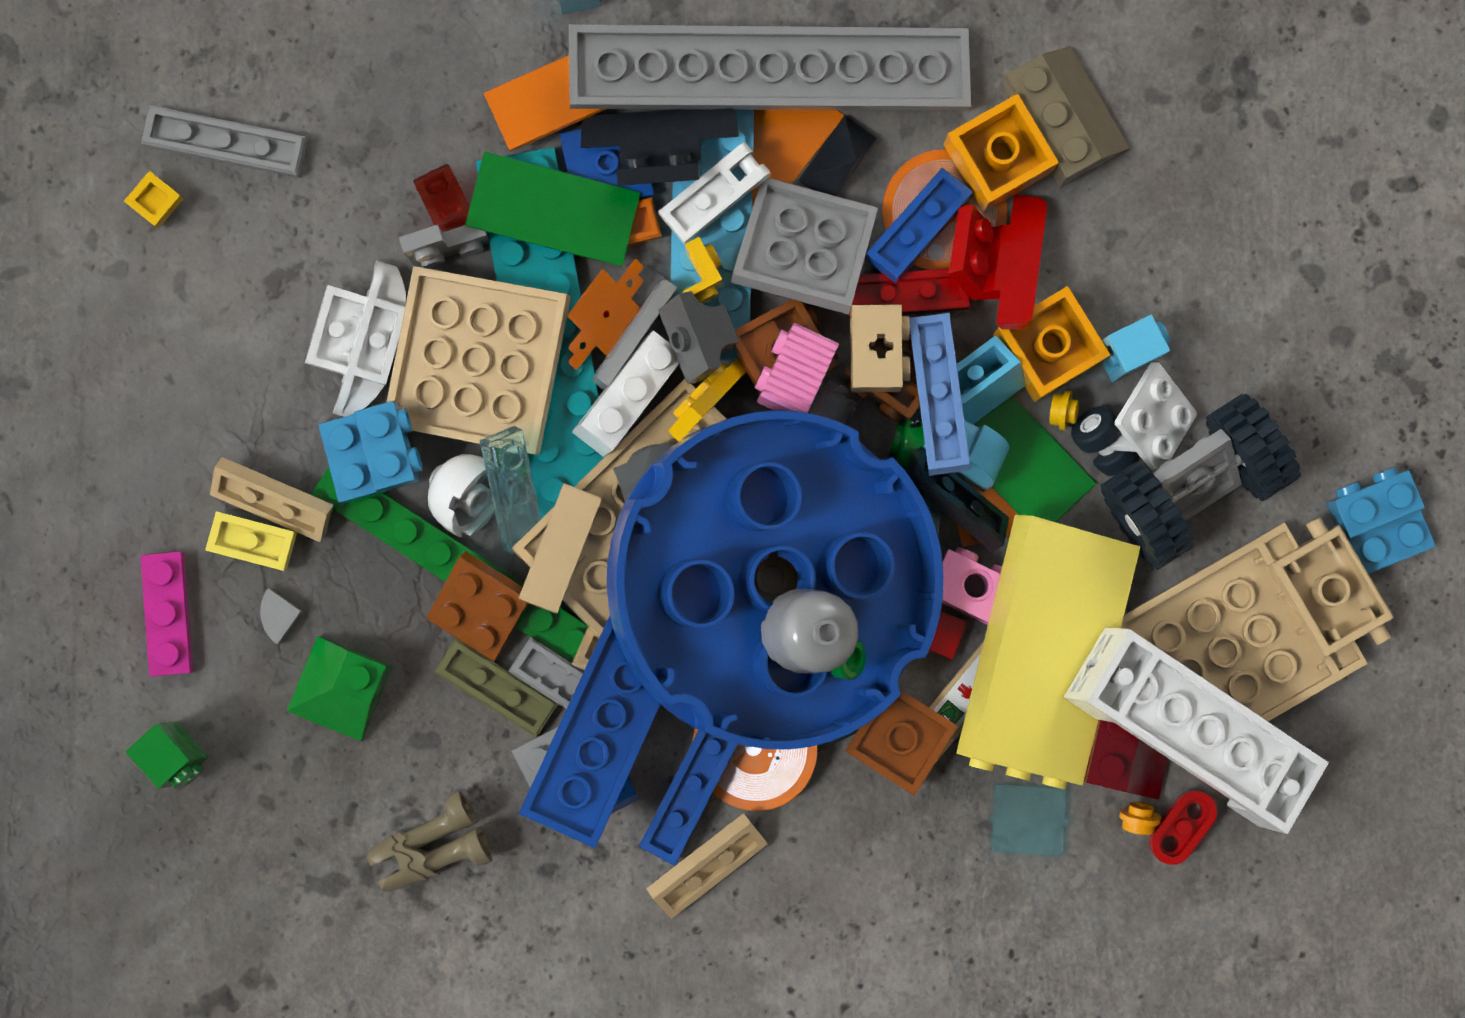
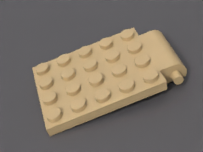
[1121,517,1394,721]

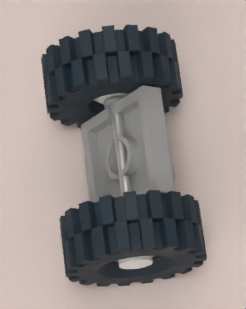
[1100,393,1301,570]

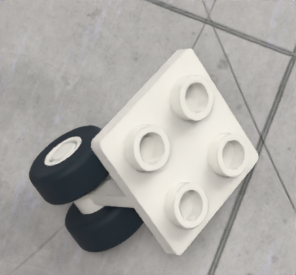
[1071,362,1197,476]

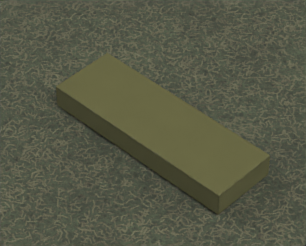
[434,638,558,738]

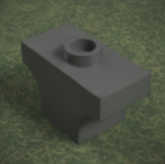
[658,291,739,384]

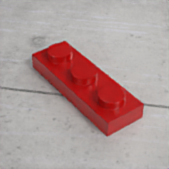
[848,269,970,318]

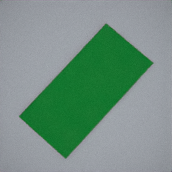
[465,151,640,267]
[973,396,1097,522]

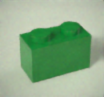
[125,721,209,789]

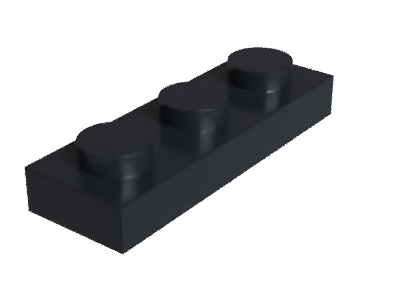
[906,446,1009,552]

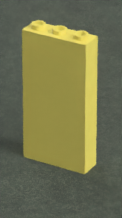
[956,515,1140,790]

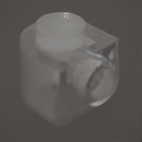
[808,378,860,426]

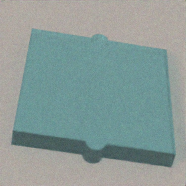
[988,784,1068,856]

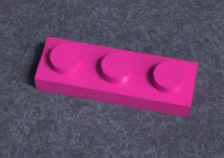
[140,552,194,677]

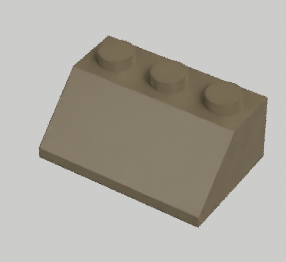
[1001,46,1130,188]

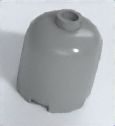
[761,589,859,673]

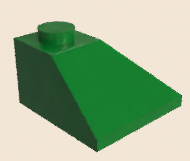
[287,636,393,742]

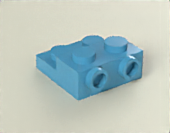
[318,401,423,504]
[1326,467,1436,574]

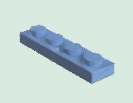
[909,313,971,476]

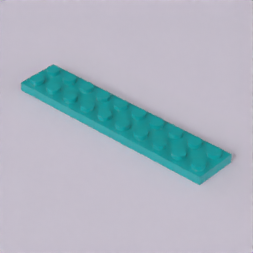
[476,147,605,521]

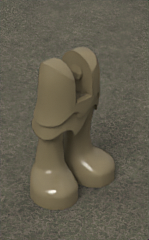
[367,790,492,891]

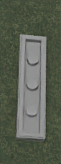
[141,105,308,178]

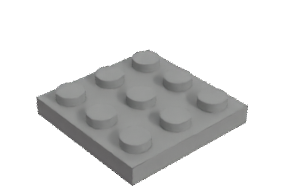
[731,178,878,315]

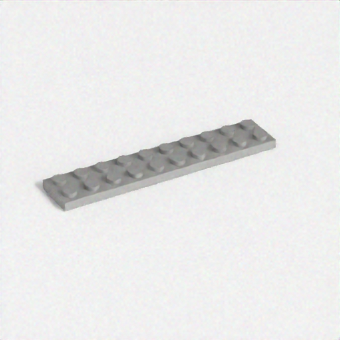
[568,24,971,111]

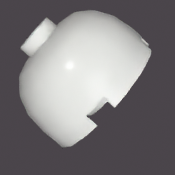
[428,454,507,537]

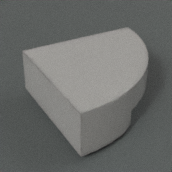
[260,588,303,645]

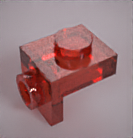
[413,164,470,232]

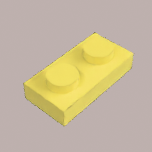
[205,511,297,572]

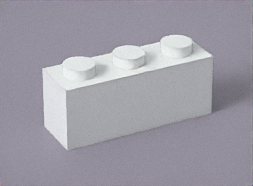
[572,330,679,457]

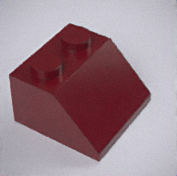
[1084,720,1168,800]

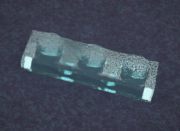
[479,426,541,554]

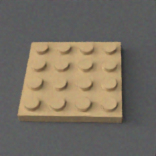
[386,266,571,456]

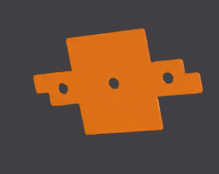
[568,259,644,370]

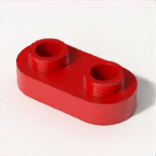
[1149,790,1217,865]

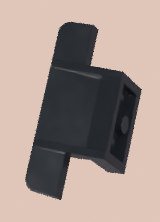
[581,108,739,186]

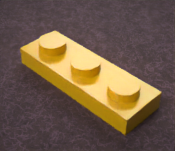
[668,357,746,442]

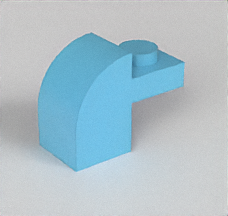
[923,420,1010,491]

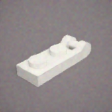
[659,142,771,245]

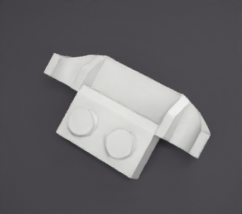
[305,260,406,417]

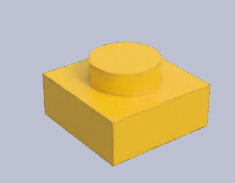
[124,171,184,229]

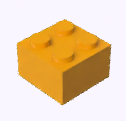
[943,93,1059,213]
[993,286,1110,403]

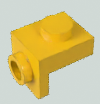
[683,237,722,304]

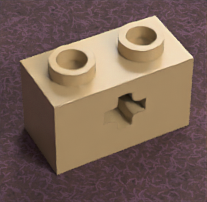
[850,305,910,392]

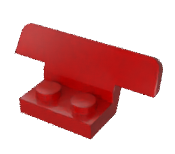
[949,194,1047,330]

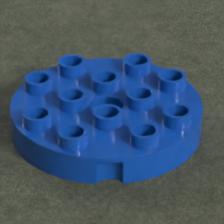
[606,410,943,750]

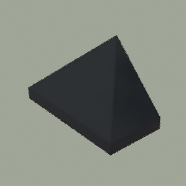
[798,115,877,196]

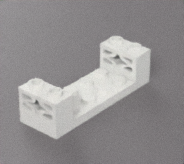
[1063,627,1329,834]

